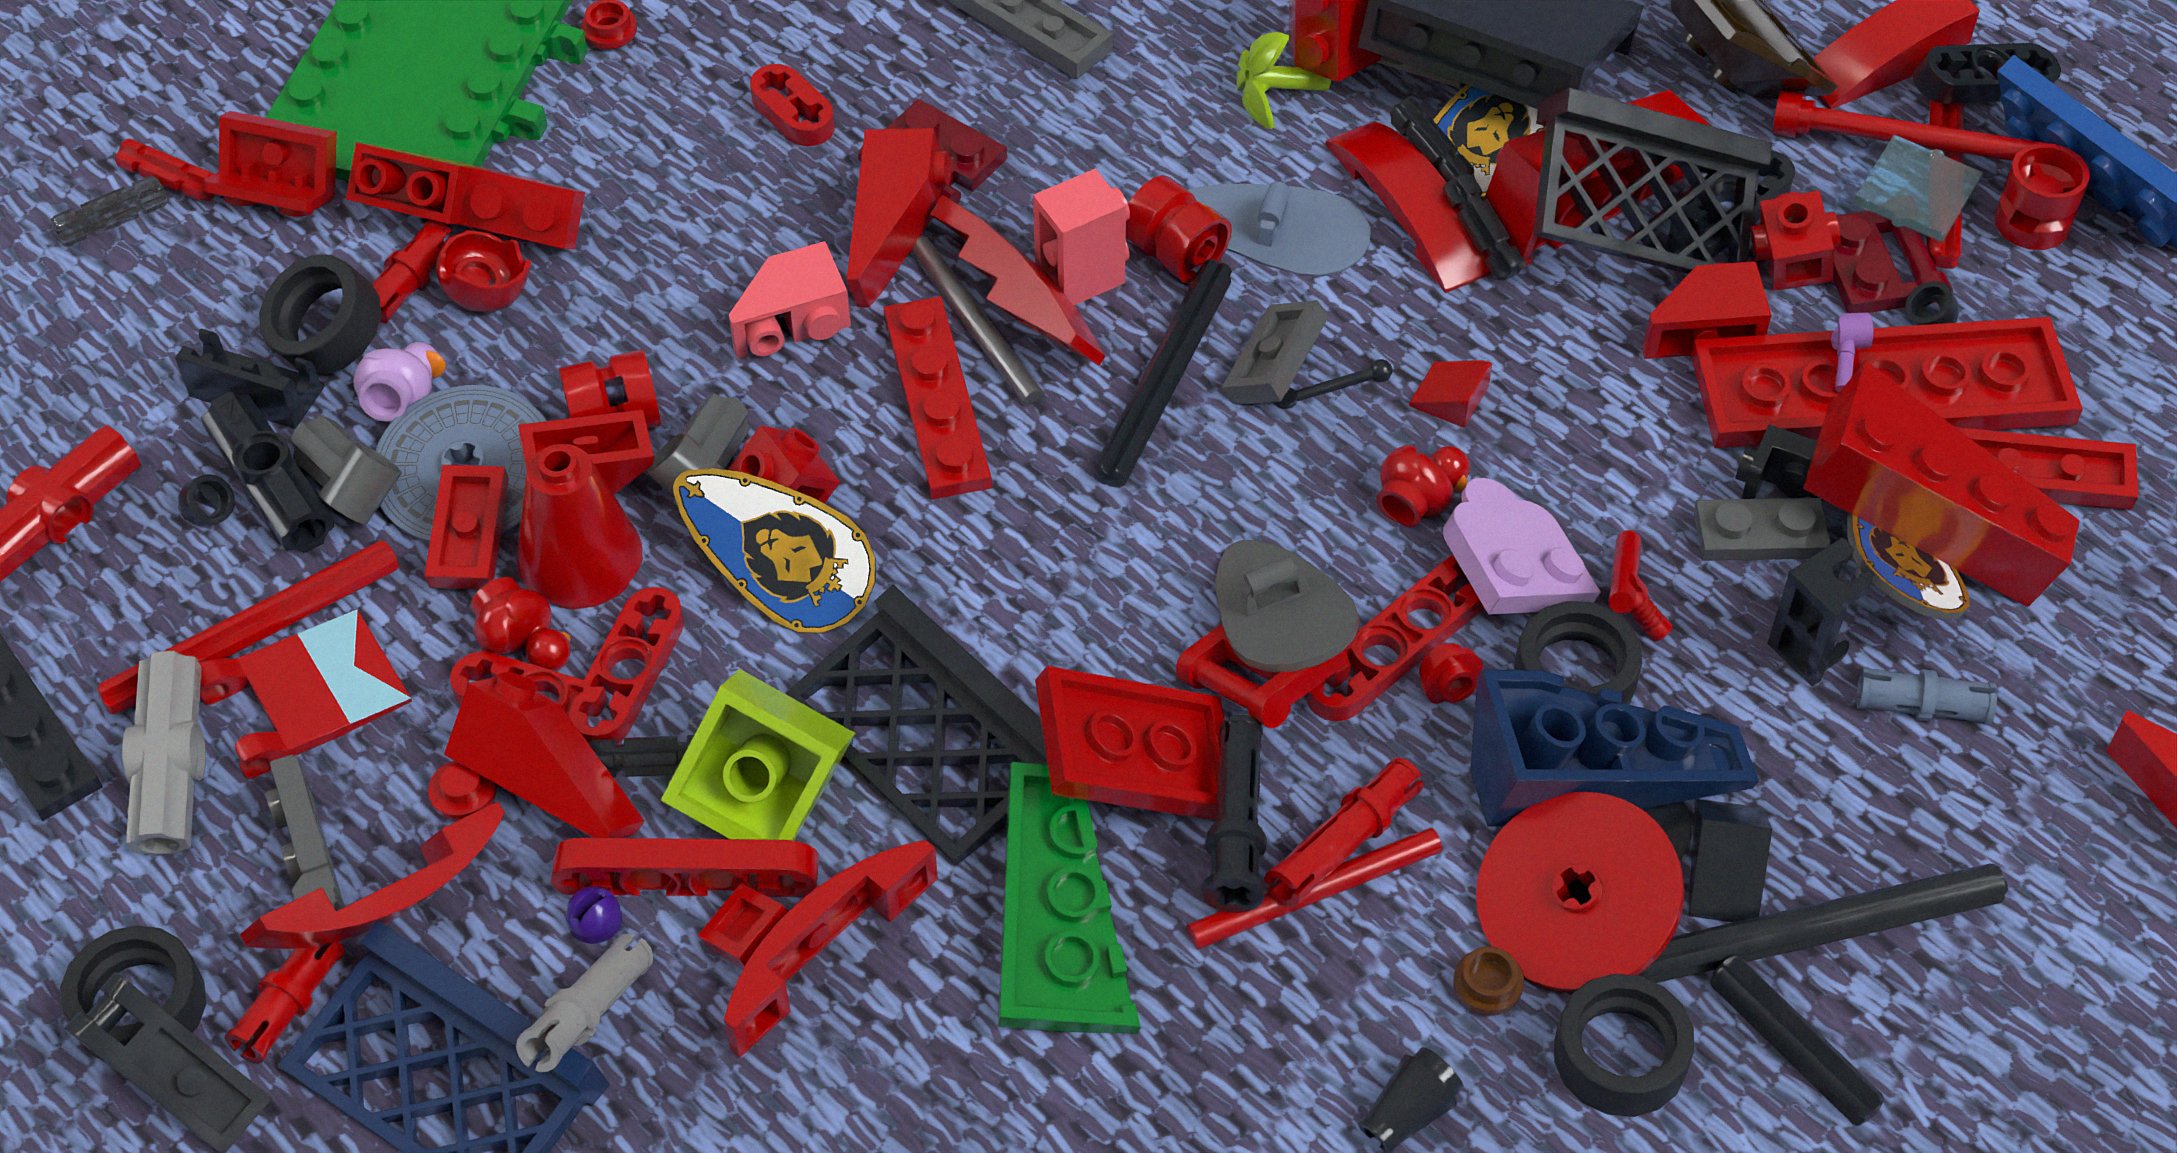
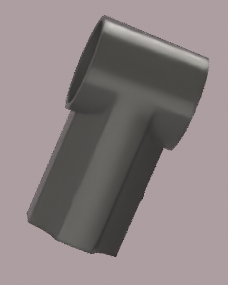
[647,393,750,498]
[290,415,402,525]

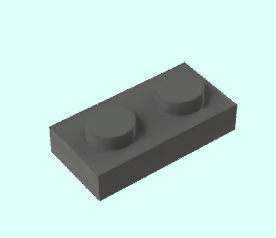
[1221,300,1328,405]
[1694,498,1831,561]

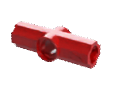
[0,425,141,582]

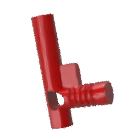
[1609,530,1673,642]

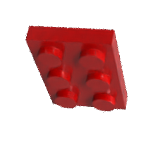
[1035,666,1225,820]

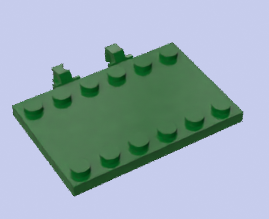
[265,0,588,181]

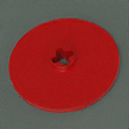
[1476,792,1684,994]

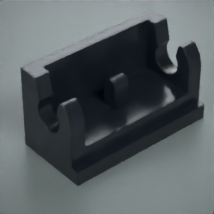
[175,328,326,429]
[1767,537,1873,686]

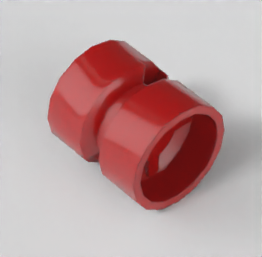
[1994,143,2090,250]
[1126,175,1232,283]
[559,349,661,429]

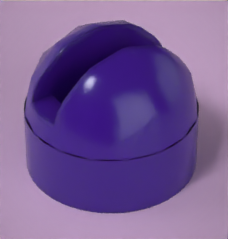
[566,886,622,944]

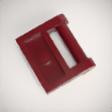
[1833,199,1953,313]

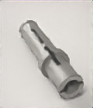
[516,933,653,1072]

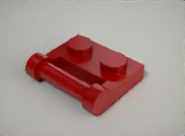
[1175,624,1349,728]

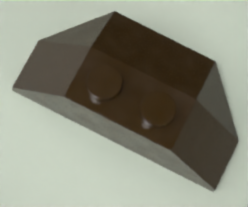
[1671,0,1838,99]

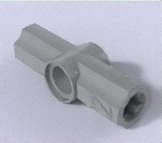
[122,651,206,855]

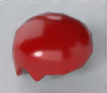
[436,230,531,313]

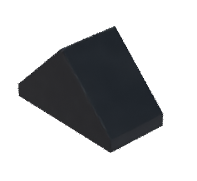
[1688,799,1773,922]

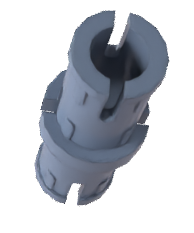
[1857,667,1997,725]

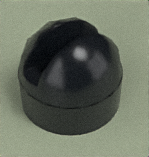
[1905,281,1960,325]
[178,474,235,527]

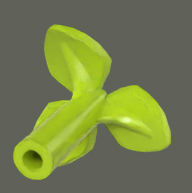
[1236,32,1331,129]

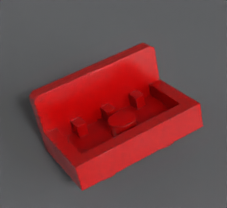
[204,111,337,217]

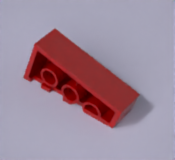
[1483,89,1711,266]
[1803,360,2080,607]

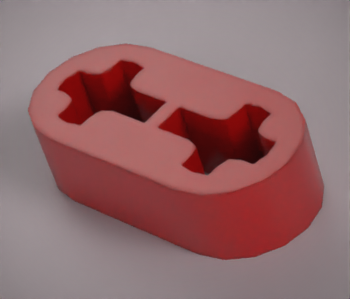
[750,64,835,146]

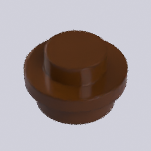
[1453,946,1524,1016]

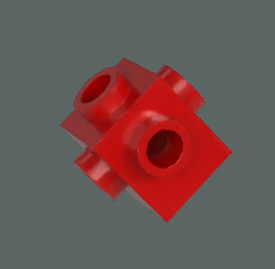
[1750,190,1841,290]
[728,425,840,504]

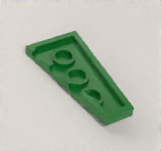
[998,762,1141,1034]

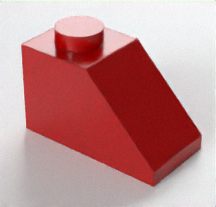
[1642,261,1772,359]

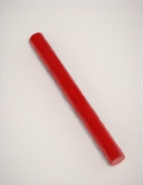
[1186,827,1442,950]

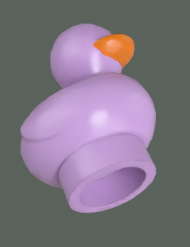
[354,342,446,421]

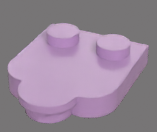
[1443,478,1601,615]

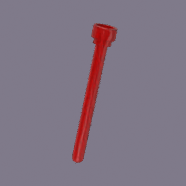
[1773,90,2046,161]

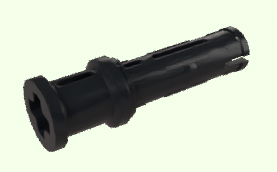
[1202,715,1267,913]

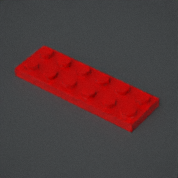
[1691,317,2083,448]

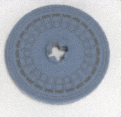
[375,385,546,543]

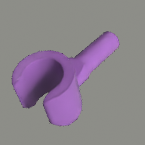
[1831,313,1873,392]

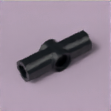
[201,391,335,553]

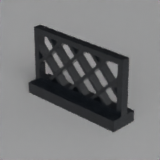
[1533,88,1772,274]
[785,584,1048,865]

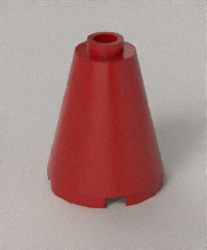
[516,444,643,610]

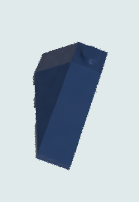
[1470,670,1759,827]

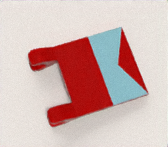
[200,609,412,779]

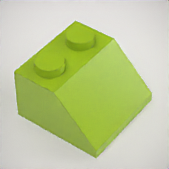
[661,669,855,841]

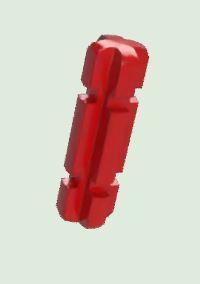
[115,138,217,201]

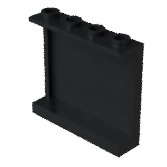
[1358,0,1644,109]

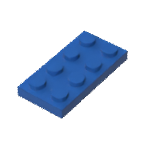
[1998,55,2177,249]

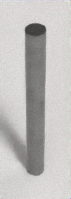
[910,236,1044,406]

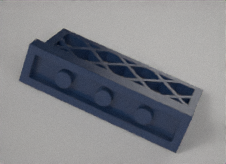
[277,921,610,1153]

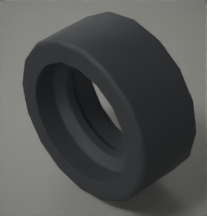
[259,254,381,375]
[1514,601,1642,704]
[60,925,207,1063]
[1554,974,1694,1117]

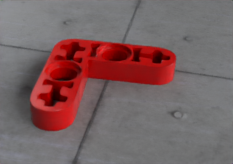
[450,587,684,745]

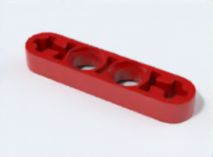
[1306,555,1484,722]
[551,838,819,897]

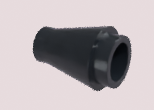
[1358,1047,1464,1153]

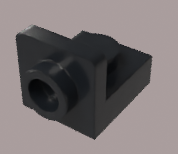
[1735,424,1824,501]

